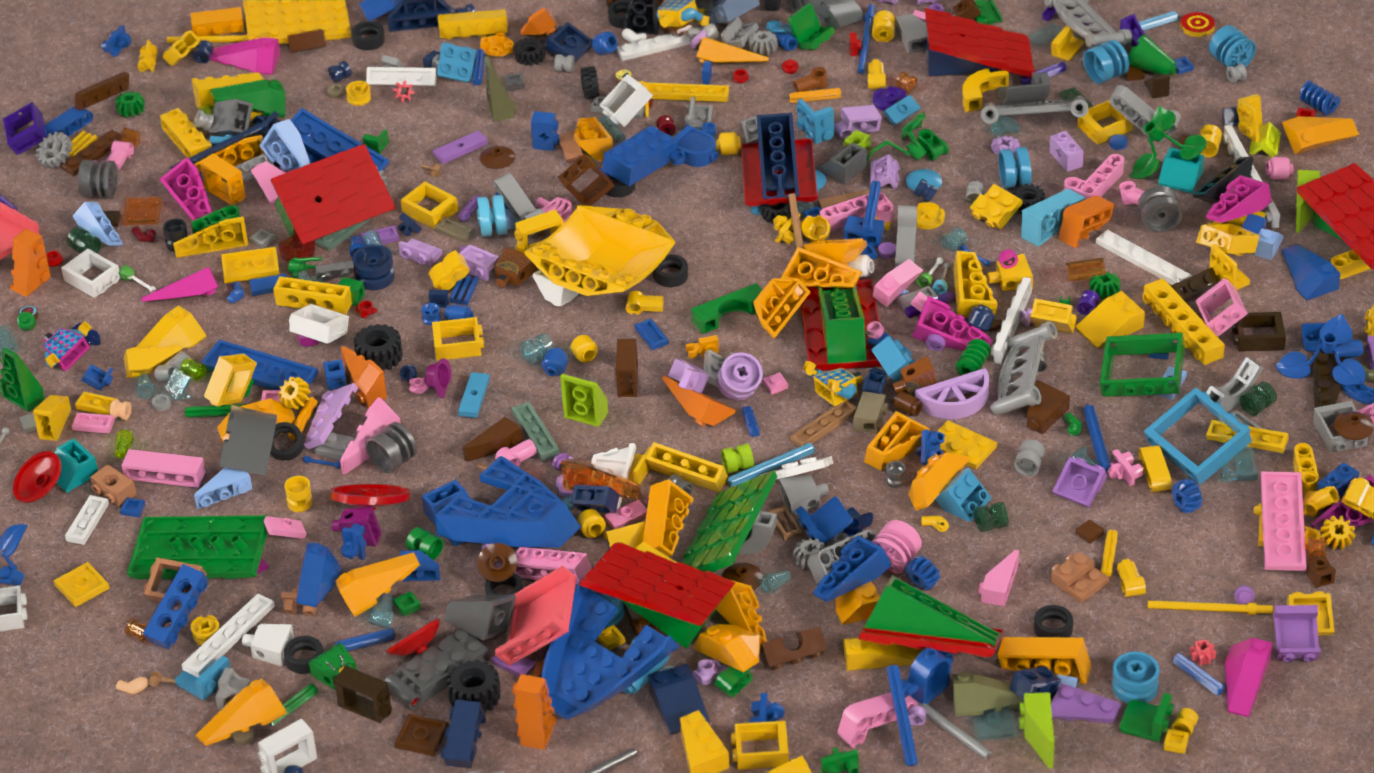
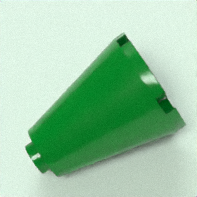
[1128,34,1177,76]

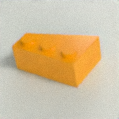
[864,411,930,471]

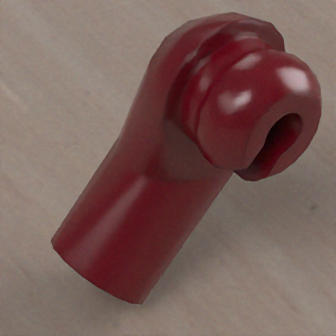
[131,226,156,242]

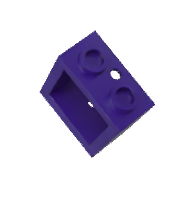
[3,102,47,155]

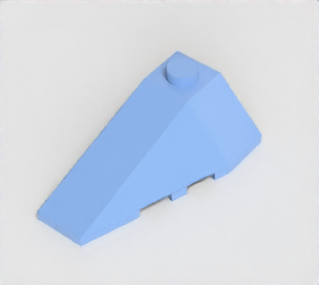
[259,119,310,172]

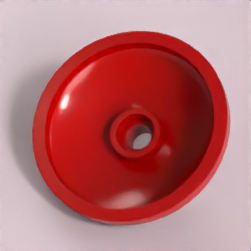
[13,451,61,503]
[386,618,440,656]

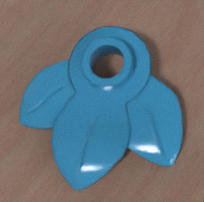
[765,21,793,34]

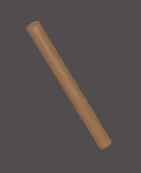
[788,193,804,249]

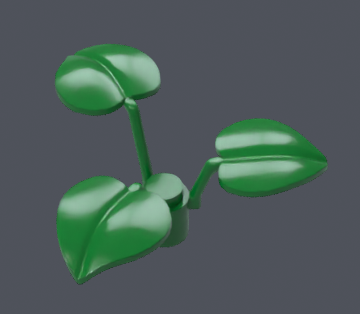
[1129,106,1207,179]
[867,111,927,161]

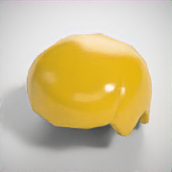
[801,215,831,242]

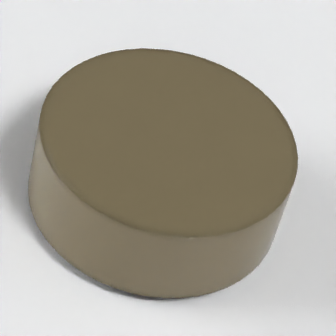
[327,84,345,98]
[232,727,254,746]

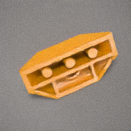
[804,238,867,266]
[753,278,810,339]
[217,398,296,442]
[908,453,970,511]
[693,624,760,672]

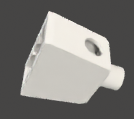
[242,624,294,666]

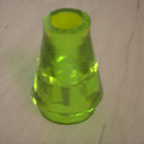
[114,429,134,458]

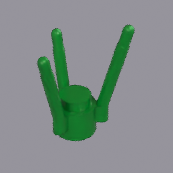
[288,257,322,281]

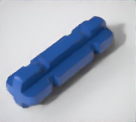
[742,406,760,437]

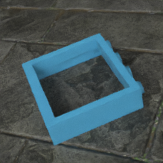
[1144,387,1252,485]

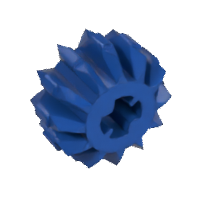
[1171,479,1203,513]
[905,556,940,590]

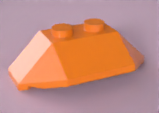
[520,7,558,36]

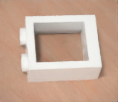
[599,74,653,127]
[61,249,121,298]
[289,304,349,344]
[0,586,28,631]
[258,719,317,773]

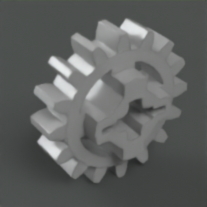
[36,132,73,169]

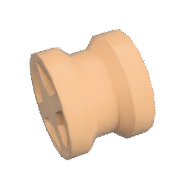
[110,400,131,420]

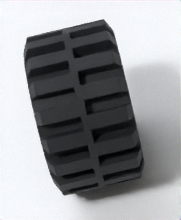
[353,324,403,372]
[447,660,501,714]

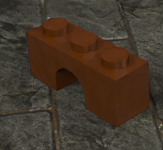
[760,626,827,671]

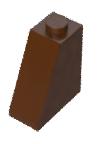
[1027,380,1070,434]

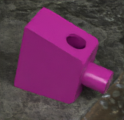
[331,507,382,547]

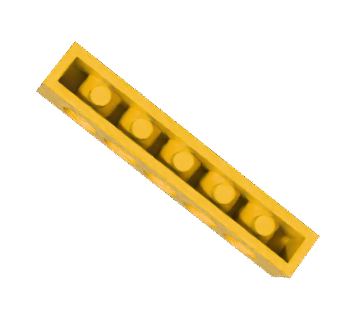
[1142,278,1225,365]

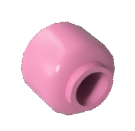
[1265,157,1293,180]

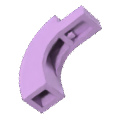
[668,358,709,393]

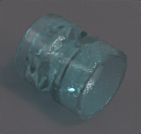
[520,332,554,365]

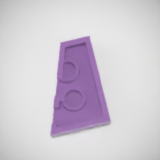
[1051,683,1121,723]

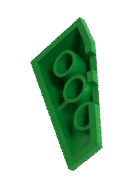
[0,347,45,412]

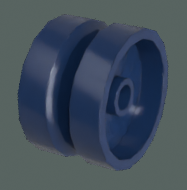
[352,245,395,291]

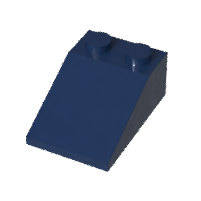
[648,664,710,735]

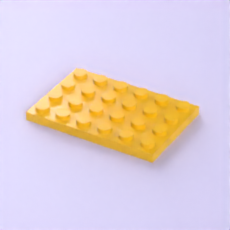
[243,0,351,44]

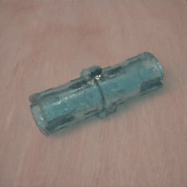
[599,115,626,143]

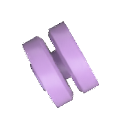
[717,352,763,401]

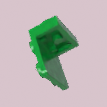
[788,4,835,50]
[1119,693,1175,742]

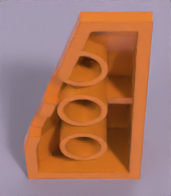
[340,346,387,408]

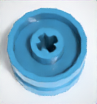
[998,147,1032,189]
[1112,651,1160,703]

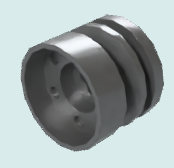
[78,160,118,198]
[365,422,417,474]

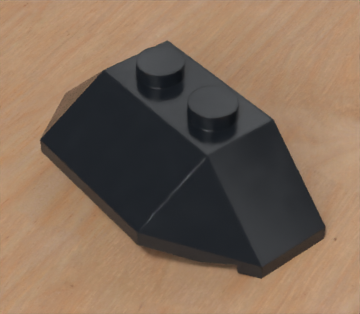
[1192,157,1253,204]

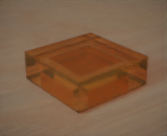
[121,127,140,147]

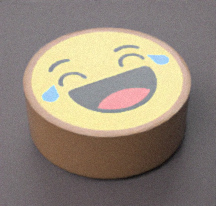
[615,69,632,84]

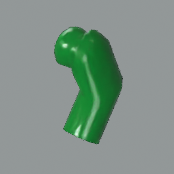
[1064,413,1082,436]

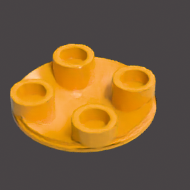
[480,32,514,56]

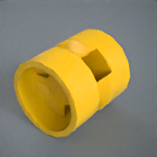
[872,10,896,42]
[1198,124,1222,158]
[285,476,313,512]

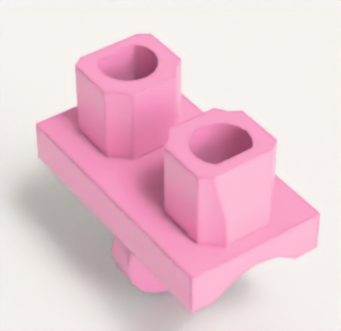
[1107,449,1143,486]

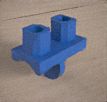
[101,25,131,57]
[916,429,945,465]
[341,523,367,560]
[750,692,785,723]

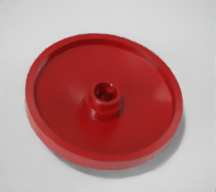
[330,484,410,510]

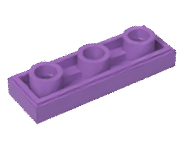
[433,131,488,164]

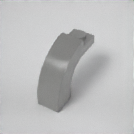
[1206,357,1264,412]
[738,510,777,555]

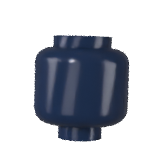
[967,304,995,331]

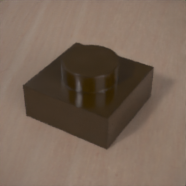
[103,210,121,227]

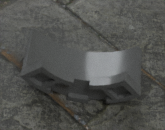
[787,0,865,30]
[997,73,1050,105]
[219,405,277,475]

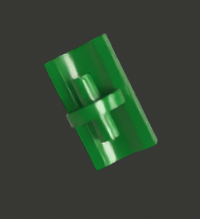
[820,747,859,773]

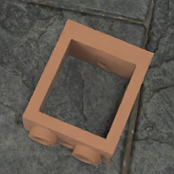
[144,558,207,610]

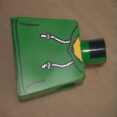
[309,642,357,690]

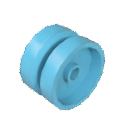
[477,195,507,237]

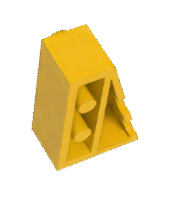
[680,710,729,773]

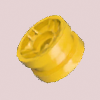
[346,81,371,106]
[191,615,220,645]

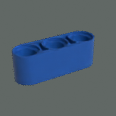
[45,106,93,138]

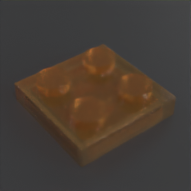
[122,197,163,226]

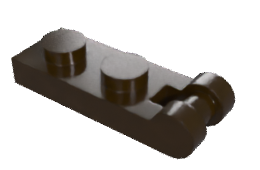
[1171,267,1220,301]

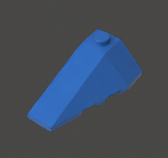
[1282,244,1340,301]
[813,535,892,602]
[296,542,342,607]

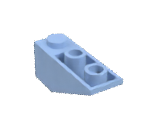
[73,202,123,246]
[194,467,252,509]

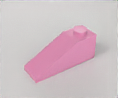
[873,259,923,307]
[978,550,1019,607]

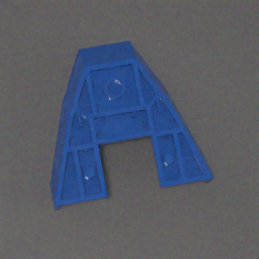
[435,456,581,548]
[541,581,679,720]

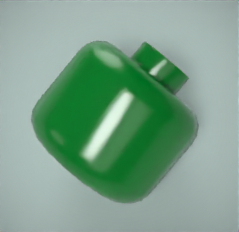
[17,312,36,332]

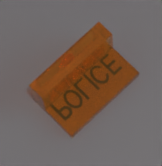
[1066,257,1106,281]

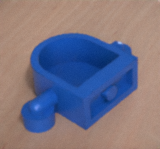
[671,122,719,167]
[902,648,953,704]

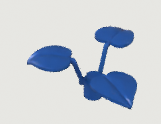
[1276,314,1366,386]
[0,524,28,586]

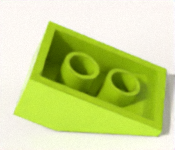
[1296,170,1320,233]
[560,374,608,427]
[1019,693,1054,769]

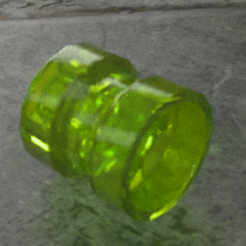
[180,358,207,382]

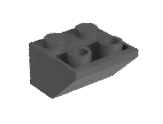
[816,142,867,184]

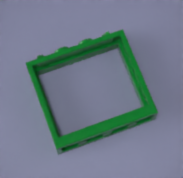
[1100,333,1185,397]

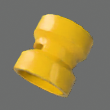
[1171,708,1199,737]

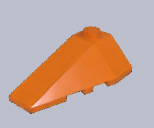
[662,375,736,426]

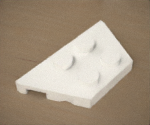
[585,443,636,509]
[760,456,834,479]

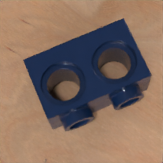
[571,485,620,513]
[1009,666,1061,701]

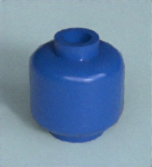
[592,31,618,55]
[542,348,568,376]

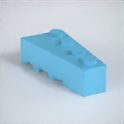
[1021,189,1085,247]

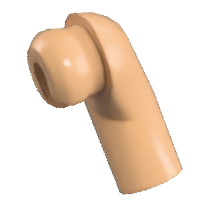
[116,677,148,694]

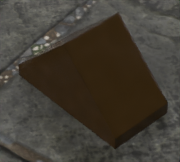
[1144,74,1170,99]

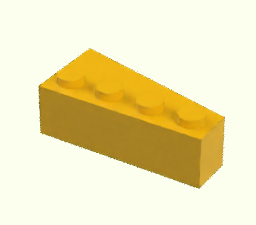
[191,72,264,114]
[953,251,998,319]

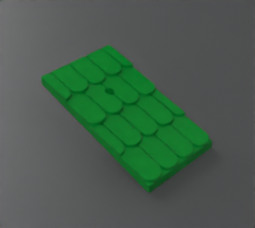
[681,470,778,573]
[127,515,268,580]

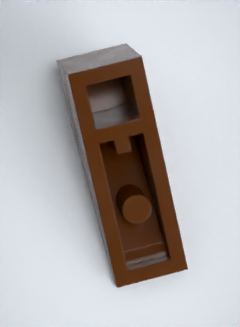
[463,417,522,462]

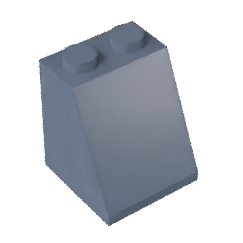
[705,0,760,24]

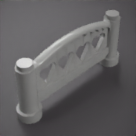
[1044,0,1132,48]
[981,96,1088,124]
[991,321,1058,415]

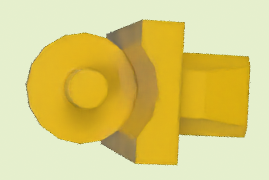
[773,213,802,245]

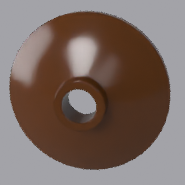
[480,146,515,169]
[1334,411,1374,440]
[477,543,518,582]
[722,563,763,590]

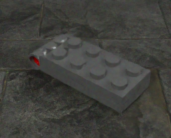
[385,629,490,709]

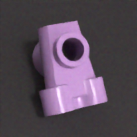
[692,659,727,685]

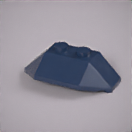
[388,0,456,32]

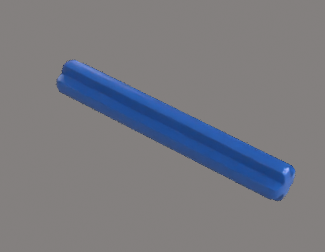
[863,181,881,233]

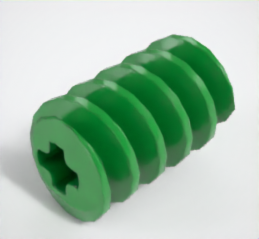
[955,339,991,376]

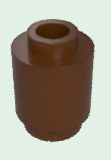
[893,391,922,416]

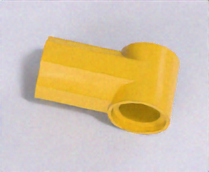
[868,59,886,89]
[626,290,664,315]
[1303,486,1340,517]
[1117,559,1146,597]

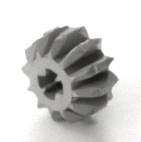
[748,30,778,56]
[793,538,826,571]

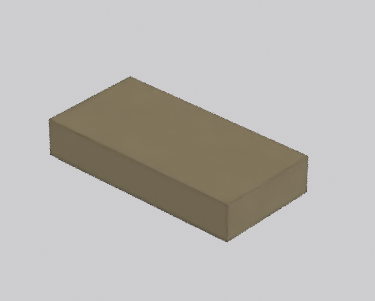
[434,217,475,243]

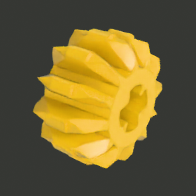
[277,377,311,410]
[1320,515,1355,550]

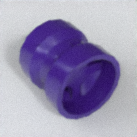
[1077,290,1100,315]

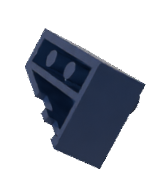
[441,700,486,769]

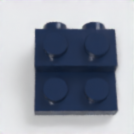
[545,22,593,62]

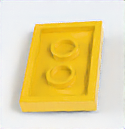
[221,247,279,283]
[938,420,997,470]

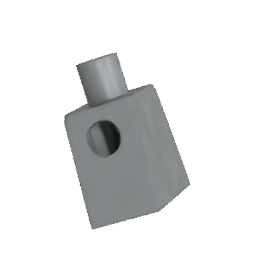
[780,475,829,517]

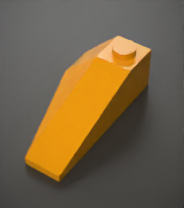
[696,37,769,63]
[574,117,613,162]
[335,552,420,617]
[716,580,767,644]

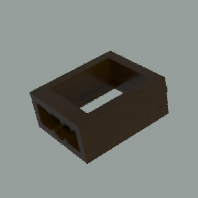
[1231,312,1286,352]
[334,665,392,723]

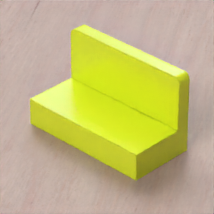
[1249,121,1281,157]

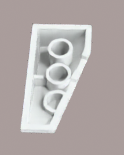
[533,270,579,306]

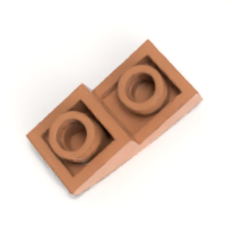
[558,129,583,163]

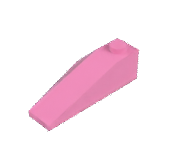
[340,397,401,474]

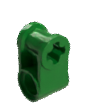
[918,129,949,161]
[714,666,753,698]

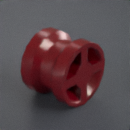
[656,115,676,136]

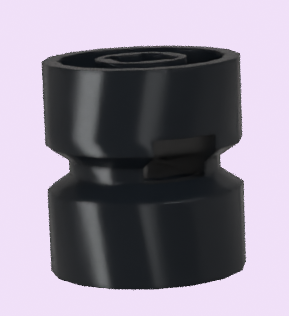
[163,218,188,252]

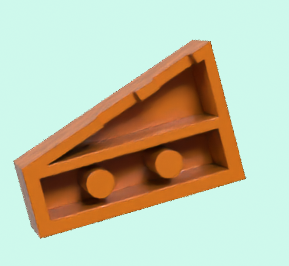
[1058,195,1114,248]
[10,229,51,297]

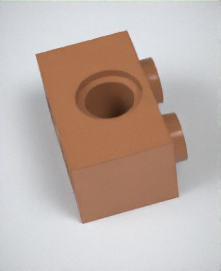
[90,464,137,507]

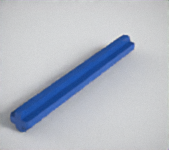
[1083,404,1111,471]
[887,665,918,767]

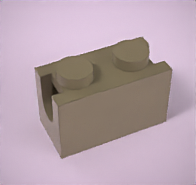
[854,391,889,434]

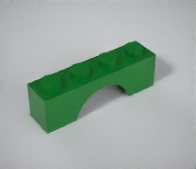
[691,283,762,334]

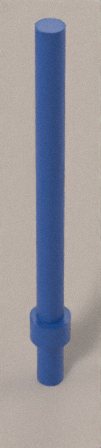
[857,4,875,74]

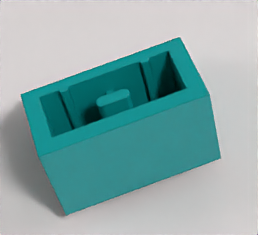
[1158,147,1205,193]
[54,438,98,493]

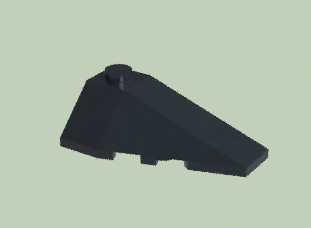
[623,0,660,35]

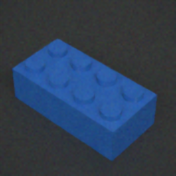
[602,125,678,186]

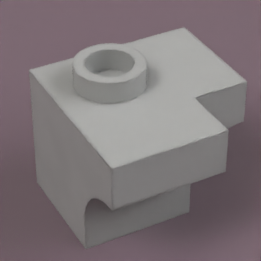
[215,667,251,711]

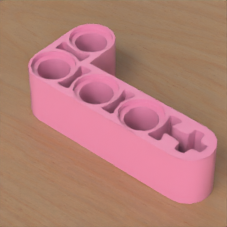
[1064,154,1124,200]
[820,192,894,231]
[838,692,918,748]

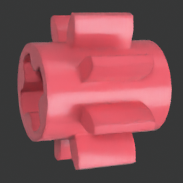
[392,80,415,102]
[1190,640,1216,665]

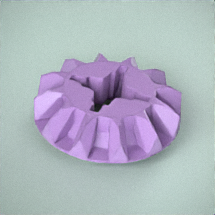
[991,135,1020,155]

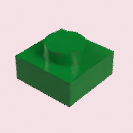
[393,591,421,617]

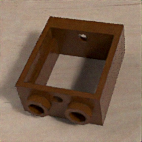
[558,154,615,206]
[616,339,638,397]

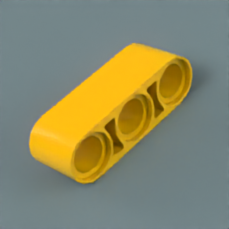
[1331,250,1371,279]
[1293,443,1319,495]
[1139,445,1172,493]

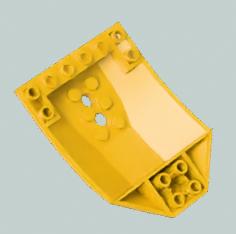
[525,205,675,296]

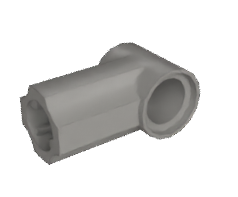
[155,352,191,382]

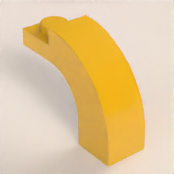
[962,69,1009,112]

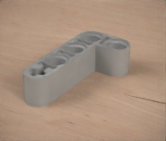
[1110,85,1181,142]
[493,172,546,238]
[895,205,917,268]
[808,529,877,585]

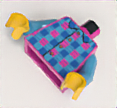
[43,321,92,371]

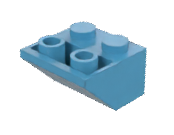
[871,336,916,382]
[935,467,992,522]

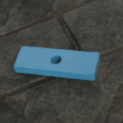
[458,372,490,418]

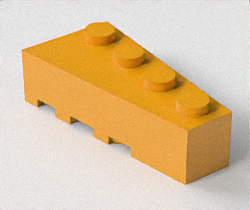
[643,479,694,557]
[998,637,1091,684]

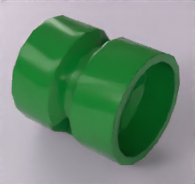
[406,527,444,560]

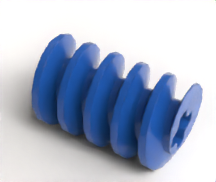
[1300,81,1340,115]

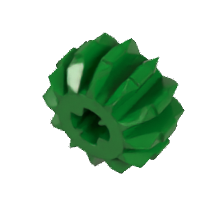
[115,91,145,118]
[1089,271,1121,300]

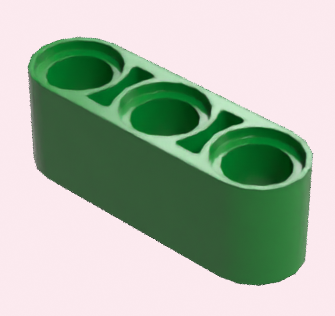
[191,205,241,234]

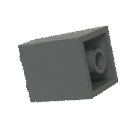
[444,594,516,640]

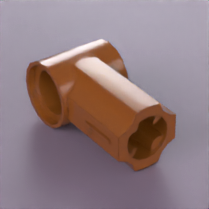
[792,67,828,92]

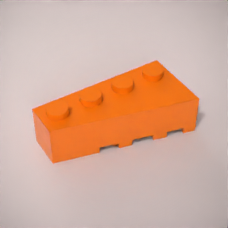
[512,674,557,750]

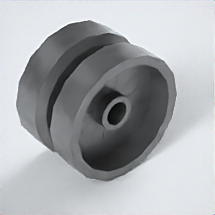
[1138,186,1182,233]

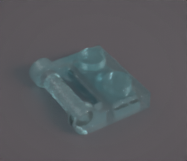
[1221,447,1258,483]

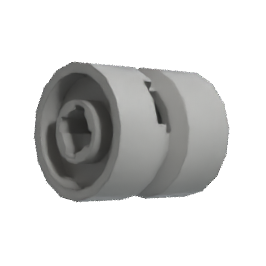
[1014,439,1045,476]

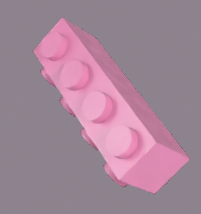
[122,449,206,488]
[515,547,592,584]

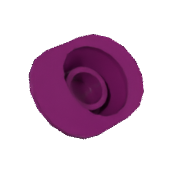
[424,358,452,399]

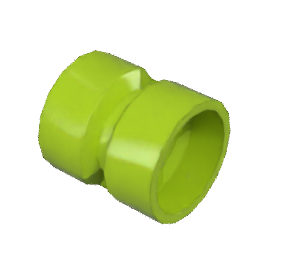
[720,443,754,474]

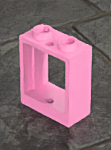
[1195,278,1248,336]

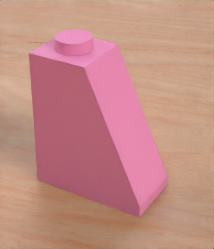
[251,161,285,209]

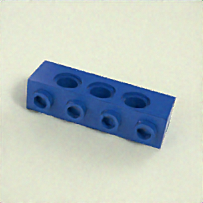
[143,564,208,649]

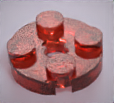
[279,234,316,263]

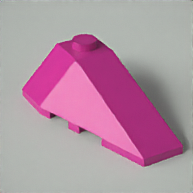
[159,157,212,221]
[911,296,993,351]
[1225,637,1273,718]

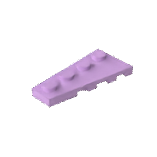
[304,383,358,449]

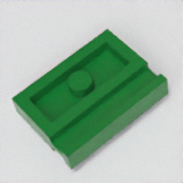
[974,0,1002,25]

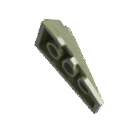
[485,56,516,122]
[952,672,1024,716]

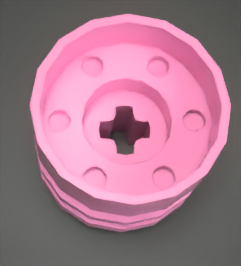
[872,520,922,574]

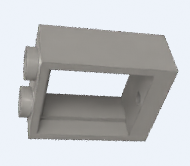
[1313,401,1368,453]

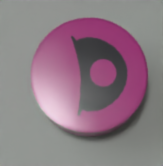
[998,249,1018,269]

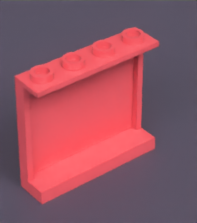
[0,202,40,260]
[495,566,577,666]

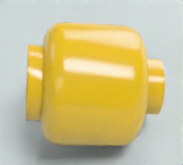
[715,132,741,155]
[570,335,598,363]
[577,509,606,539]

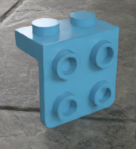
[437,43,476,82]
[796,99,834,144]
[175,655,231,701]

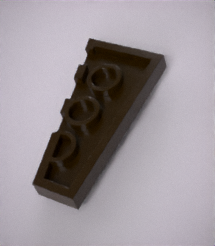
[1312,353,1351,408]

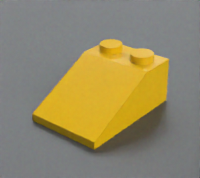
[1075,291,1145,349]

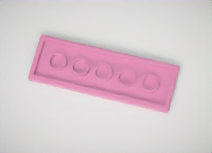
[1260,472,1306,571]

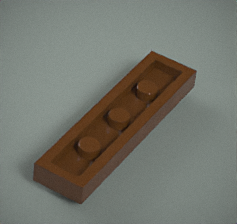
[75,71,129,111]
[61,130,125,176]

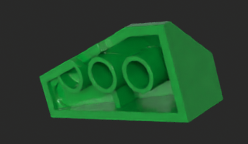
[210,79,286,118]

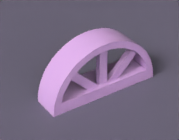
[915,368,989,419]

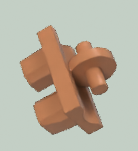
[281,588,321,615]

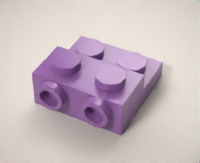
[1052,457,1107,508]

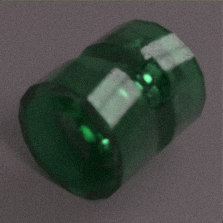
[67,226,101,254]
[1240,381,1277,416]
[974,502,1009,533]

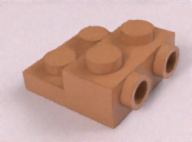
[1051,551,1109,603]

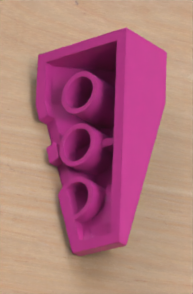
[210,37,280,75]
[1206,175,1272,223]
[141,267,219,302]

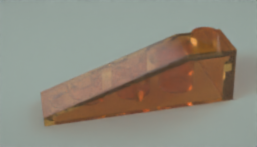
[560,459,642,500]

